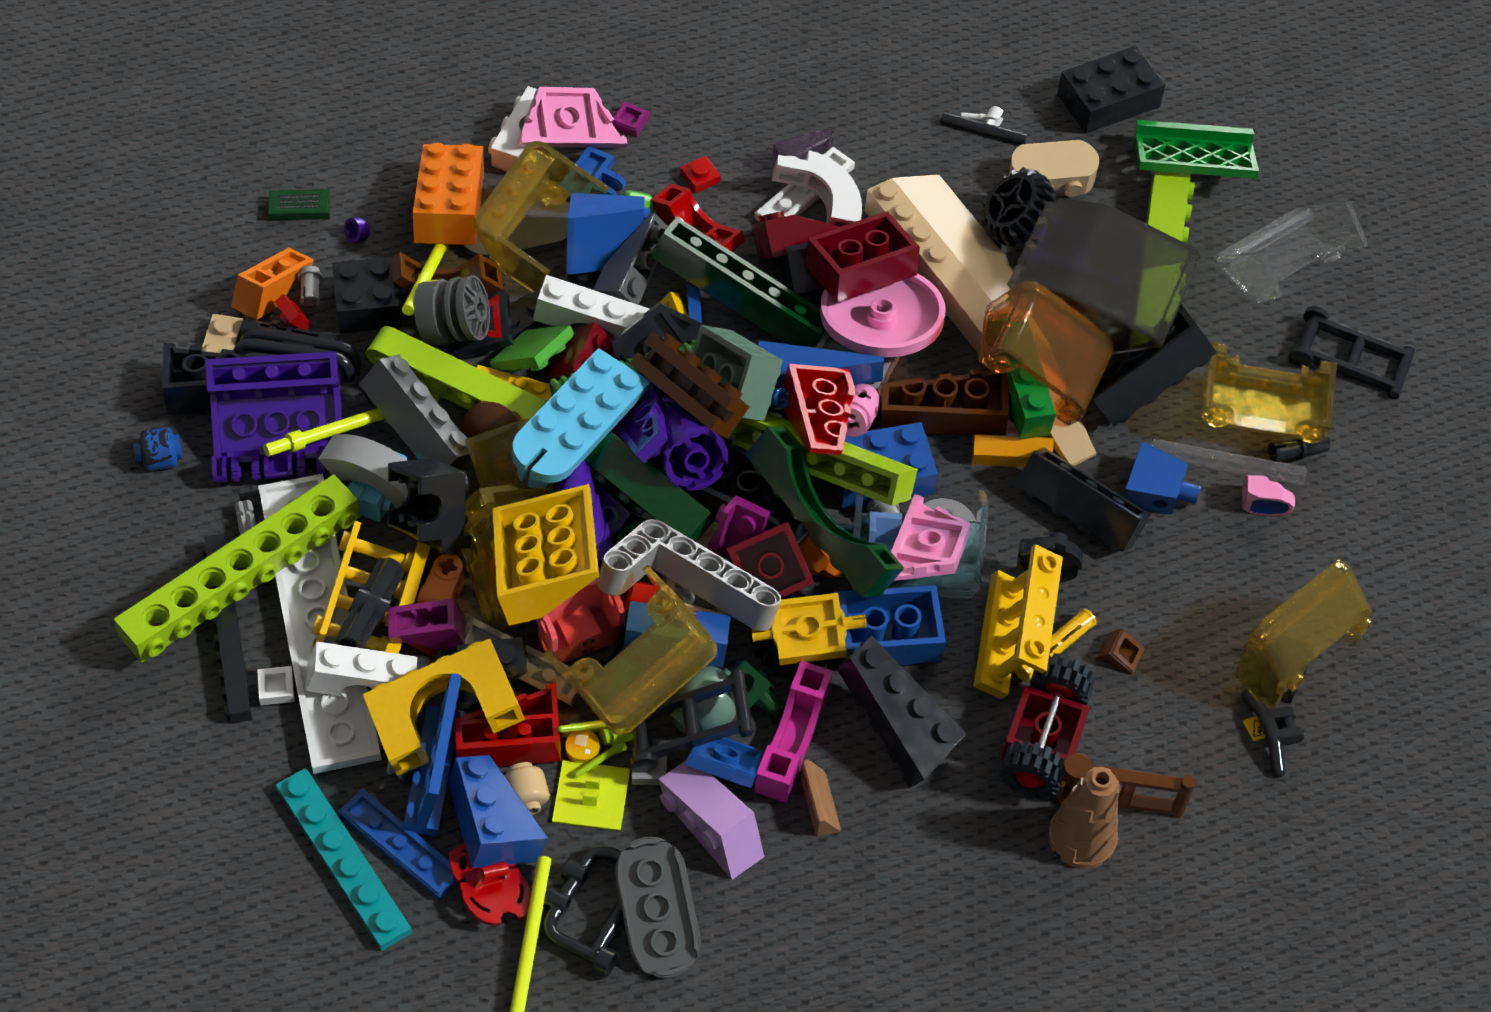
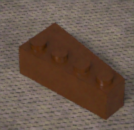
[879,365,1009,436]

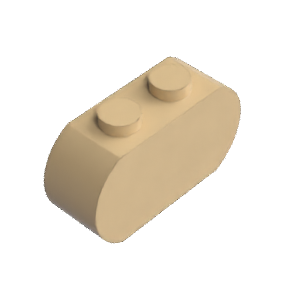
[1008,140,1099,197]

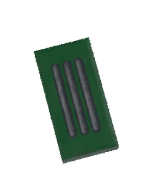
[268,189,331,221]

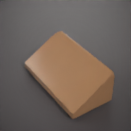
[800,760,841,836]

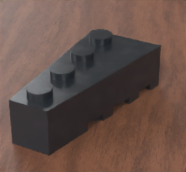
[1086,303,1217,427]
[836,636,966,788]

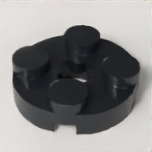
[1017,532,1083,583]

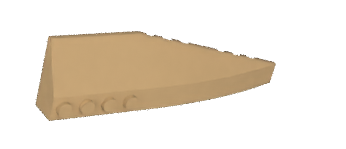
[865,175,1096,466]

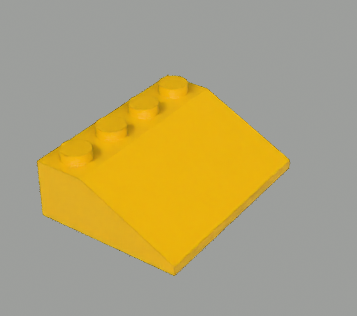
[493,484,599,626]

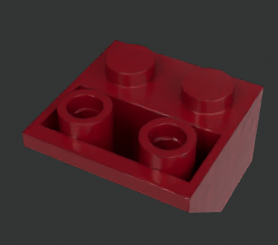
[548,322,613,381]

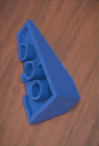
[758,341,884,388]

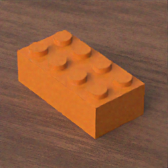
[413,143,484,245]

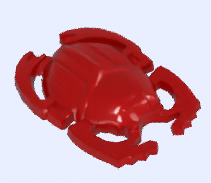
[449,843,531,926]

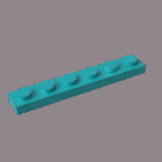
[275,768,412,951]

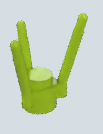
[558,715,633,778]

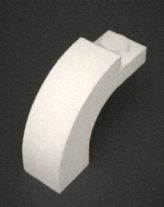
[772,151,862,227]

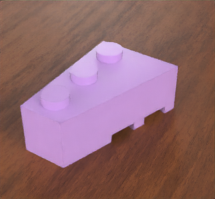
[659,760,764,880]

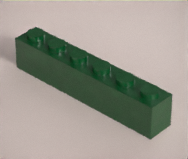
[651,216,825,348]
[585,431,715,542]

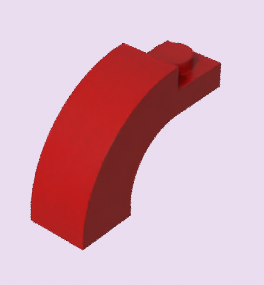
[650,183,745,252]

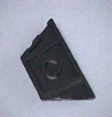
[610,302,707,363]

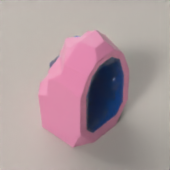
[1242,475,1295,516]

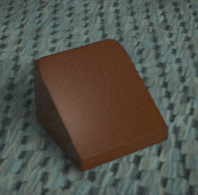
[1096,628,1145,674]

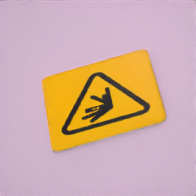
[1243,716,1265,741]

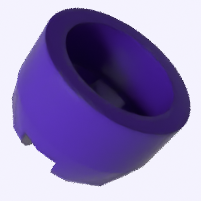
[344,217,371,243]

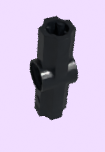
[335,558,405,649]

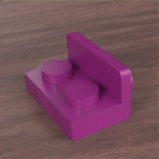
[708,495,771,560]

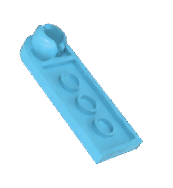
[511,348,651,489]

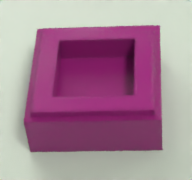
[612,102,650,137]

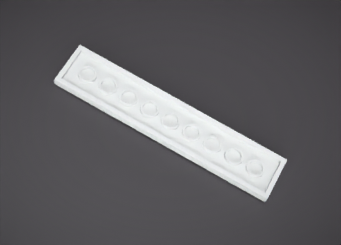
[258,474,382,774]

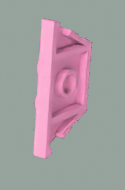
[517,87,628,148]
[891,494,970,581]

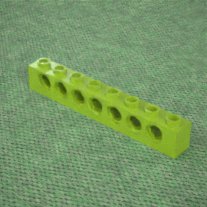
[114,474,360,663]

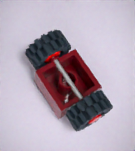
[999,653,1095,798]

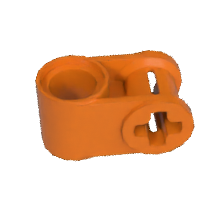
[416,555,465,603]

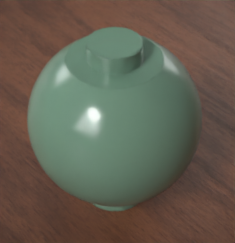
[669,665,736,735]

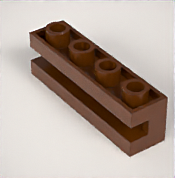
[630,332,750,439]

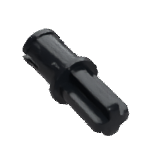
[1268,434,1331,462]

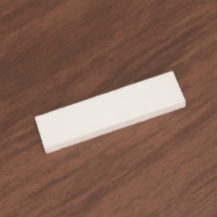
[754,147,855,222]

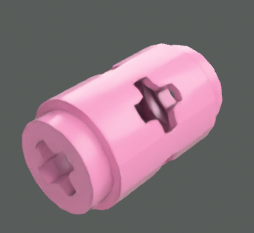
[846,384,881,437]

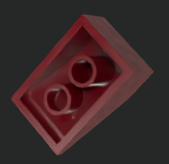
[751,211,839,260]

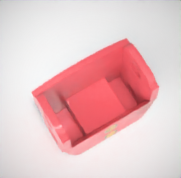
[536,578,626,663]

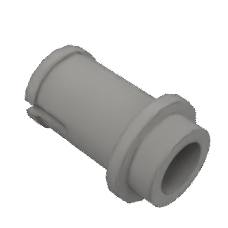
[298,266,323,306]

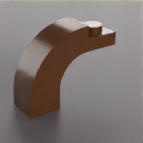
[391,252,503,298]

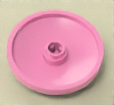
[820,274,945,357]

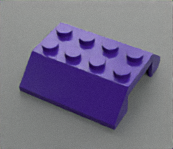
[205,352,343,483]

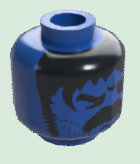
[133,428,183,471]

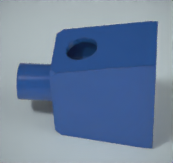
[1123,442,1201,515]

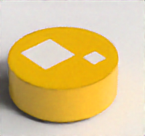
[566,730,600,763]

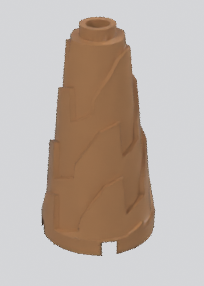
[1048,767,1120,869]

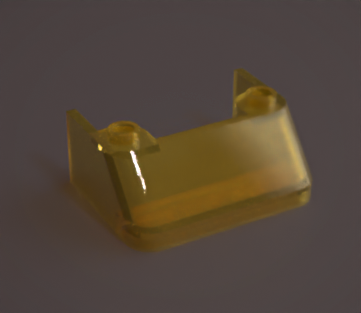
[473,141,609,293]
[1233,559,1373,709]
[544,565,717,735]

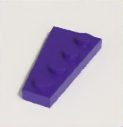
[614,377,668,463]

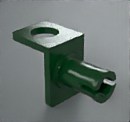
[725,661,786,719]

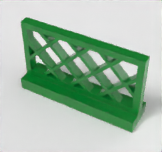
[1133,120,1259,179]

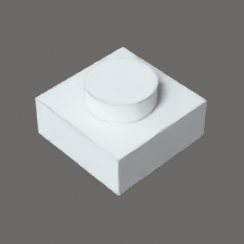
[257,666,295,706]

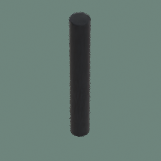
[940,112,1028,145]

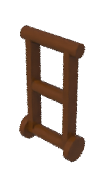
[1055,753,1196,818]

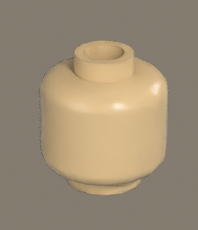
[504,762,550,815]

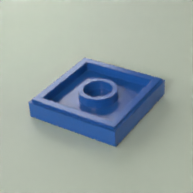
[686,731,765,788]

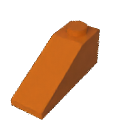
[231,247,314,320]

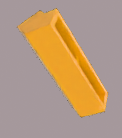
[971,434,1054,467]

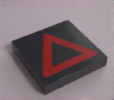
[450,289,513,360]

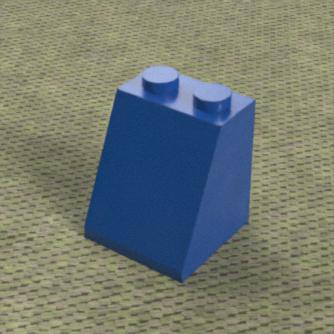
[566,193,650,274]

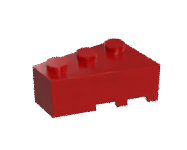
[454,682,561,766]

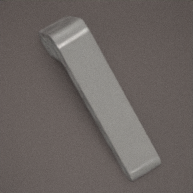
[597,519,781,631]

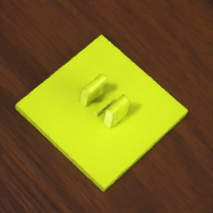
[552,760,630,832]

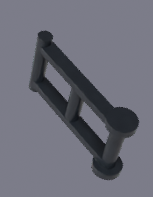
[1288,306,1415,399]
[623,670,753,772]

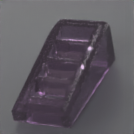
[772,128,834,164]

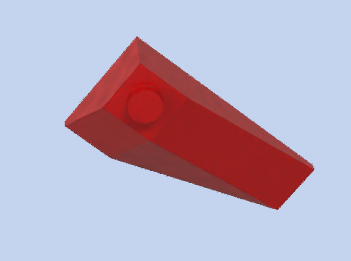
[781,364,855,455]

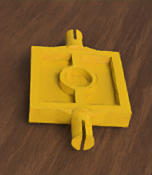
[751,593,867,665]

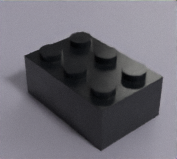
[1057,45,1166,134]

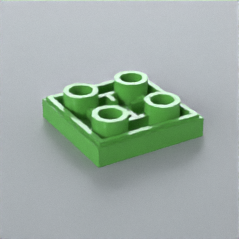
[490,325,574,374]

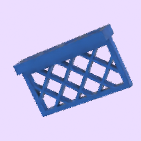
[402,673,462,837]

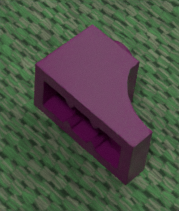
[388,598,465,650]

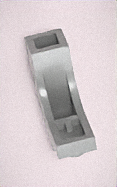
[318,434,408,508]

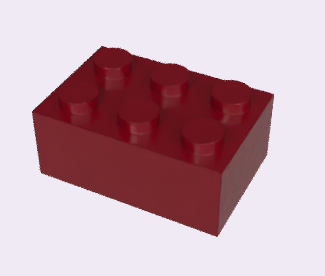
[806,211,920,303]

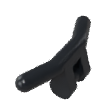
[1241,689,1305,778]

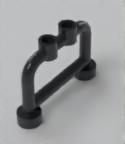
[543,845,623,978]

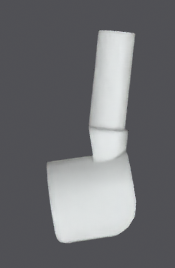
[961,106,1003,126]

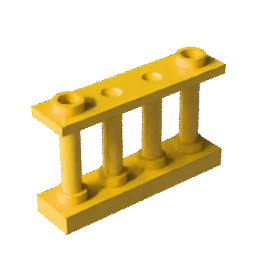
[311,521,431,654]
[973,544,1063,699]

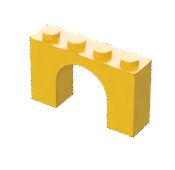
[363,638,525,776]

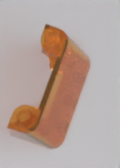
[978,281,1113,427]

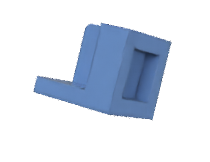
[867,511,902,551]

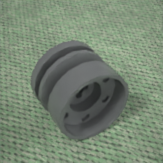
[414,275,490,346]

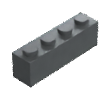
[359,354,476,470]

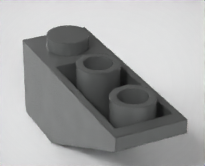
[593,213,668,305]

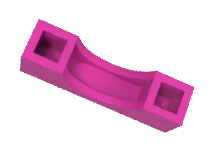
[754,660,833,803]

